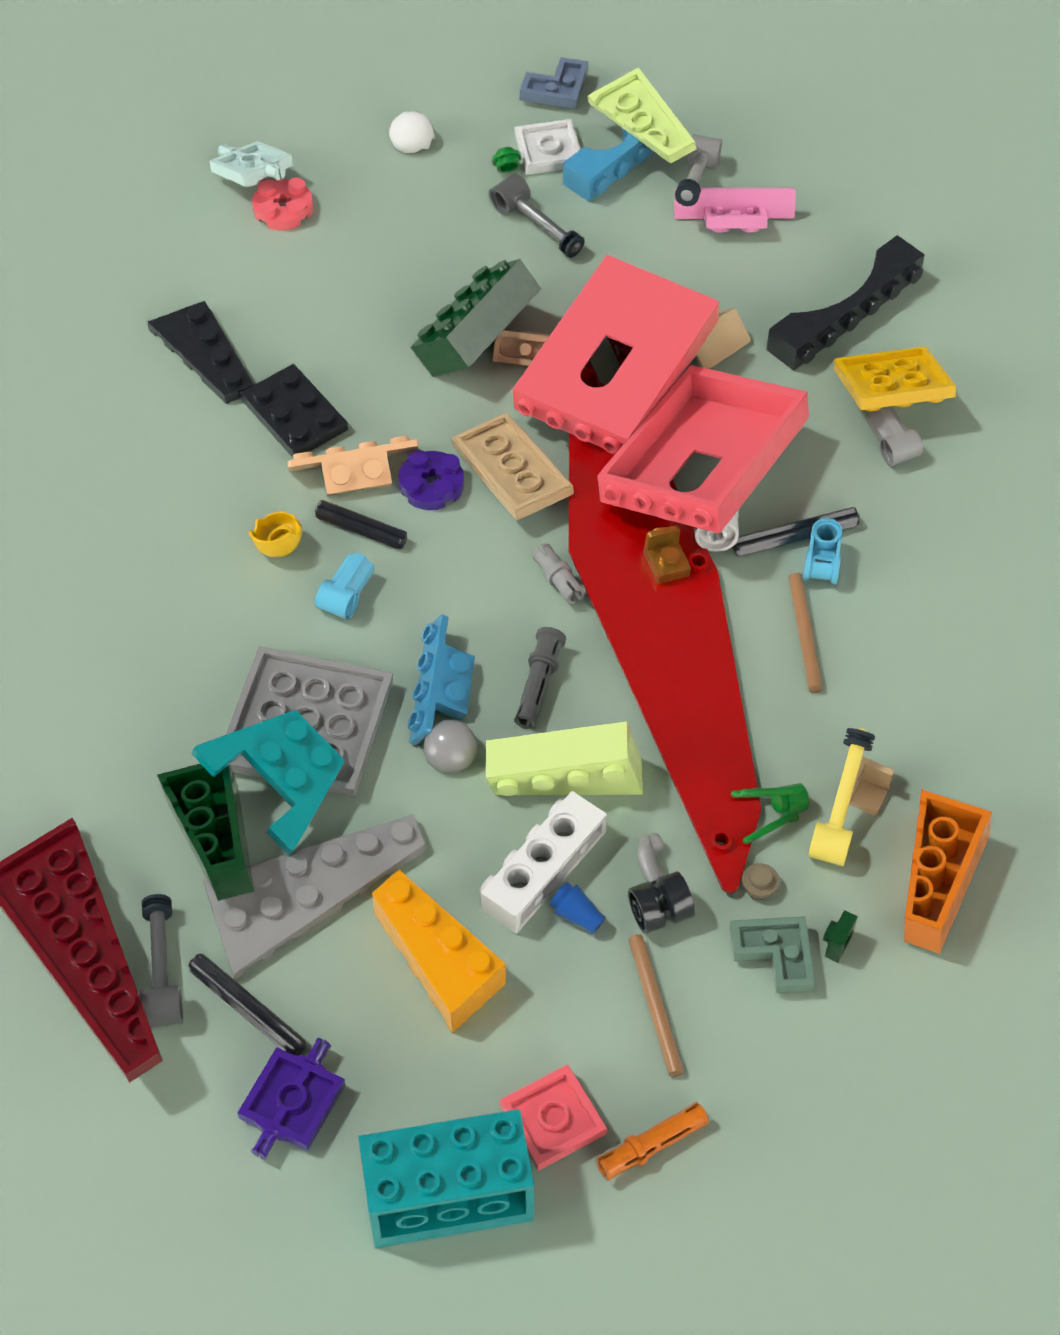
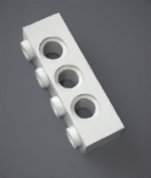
[480,791,607,934]

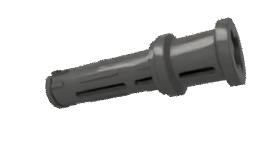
[514,627,567,729]

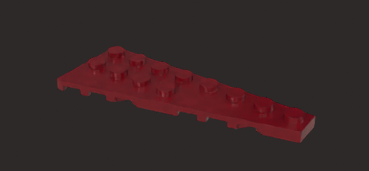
[0,818,163,1083]

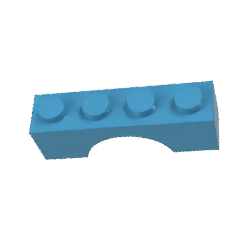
[563,129,654,202]

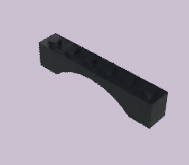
[766,235,925,371]

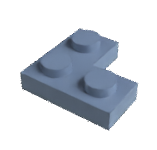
[520,57,589,109]

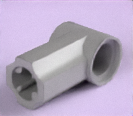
[866,406,923,466]

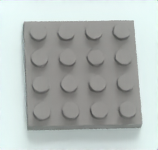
[226,646,393,797]

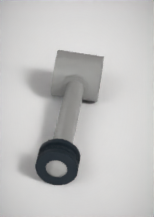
[675,134,722,207]

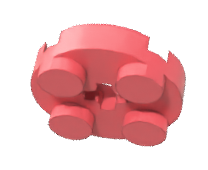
[252,177,313,230]

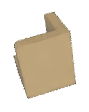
[849,756,894,815]

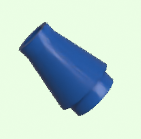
[549,882,606,935]

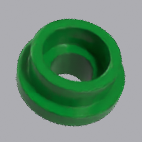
[492,147,521,173]

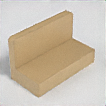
[695,308,751,369]
[492,328,550,366]

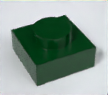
[823,910,858,963]

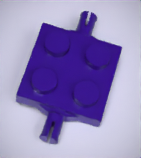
[237,1038,346,1160]

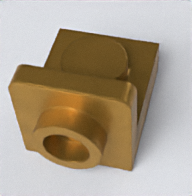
[643,525,691,584]

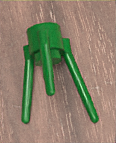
[731,783,809,844]

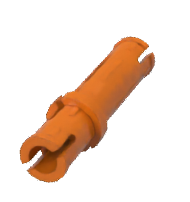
[595,1102,709,1181]

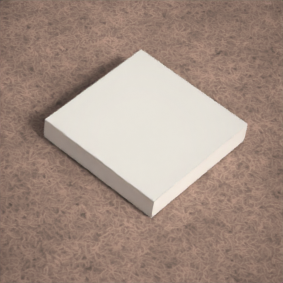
[514,119,581,175]

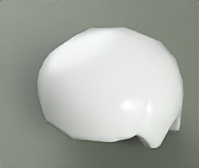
[389,111,435,153]

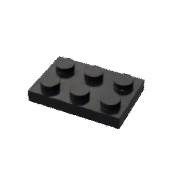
[240,363,348,458]

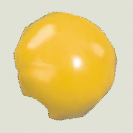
[249,511,302,558]

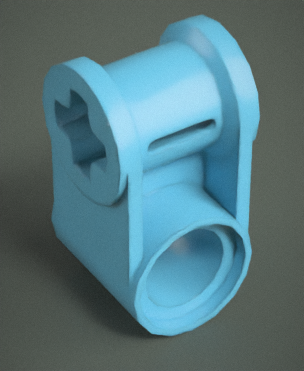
[803,518,842,585]

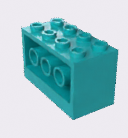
[358,1109,534,1248]

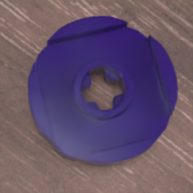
[398,450,464,510]

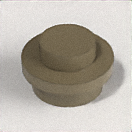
[742,863,779,900]

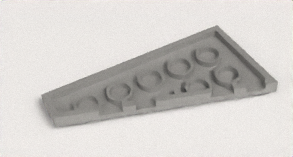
[203,814,426,980]

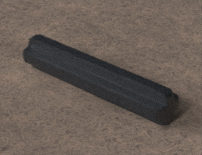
[315,500,407,549]

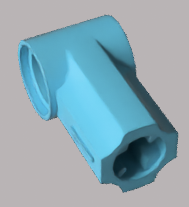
[315,552,374,620]

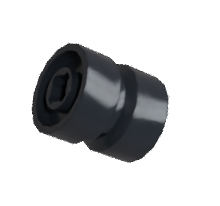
[628,871,695,934]

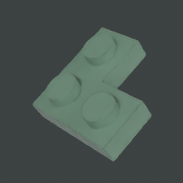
[730,916,815,993]

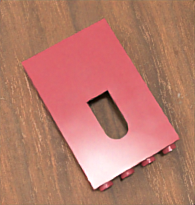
[513,255,719,455]
[597,365,809,534]

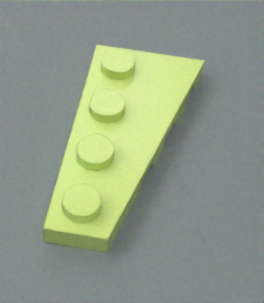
[587,68,697,164]

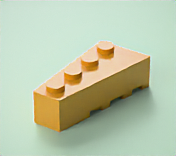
[372,870,506,1034]

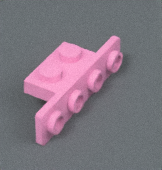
[674,188,796,232]

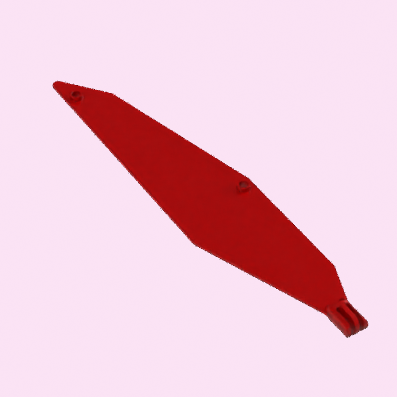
[568,360,762,893]

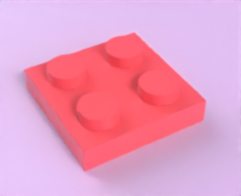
[499,1064,607,1171]

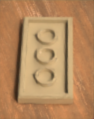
[451,413,574,521]

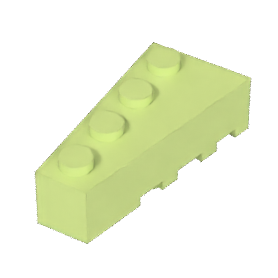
[486,721,643,796]

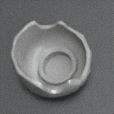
[424,720,477,773]

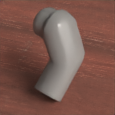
[638,833,664,883]

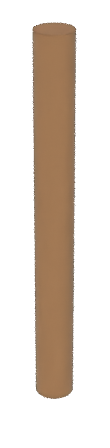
[789,572,823,693]
[628,934,684,1077]

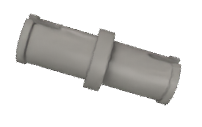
[532,543,585,604]

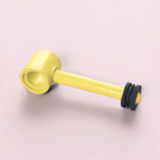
[808,728,875,867]

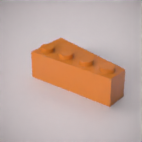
[904,789,992,954]

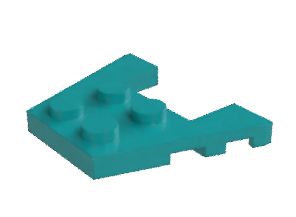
[191,710,345,856]

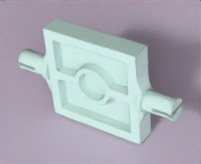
[209,141,294,187]

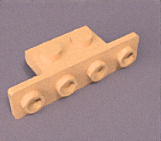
[287,436,418,496]

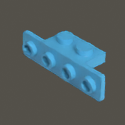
[408,614,475,745]

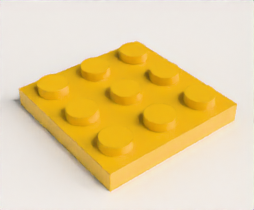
[834,346,956,411]

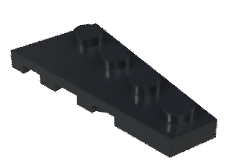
[147,301,254,404]

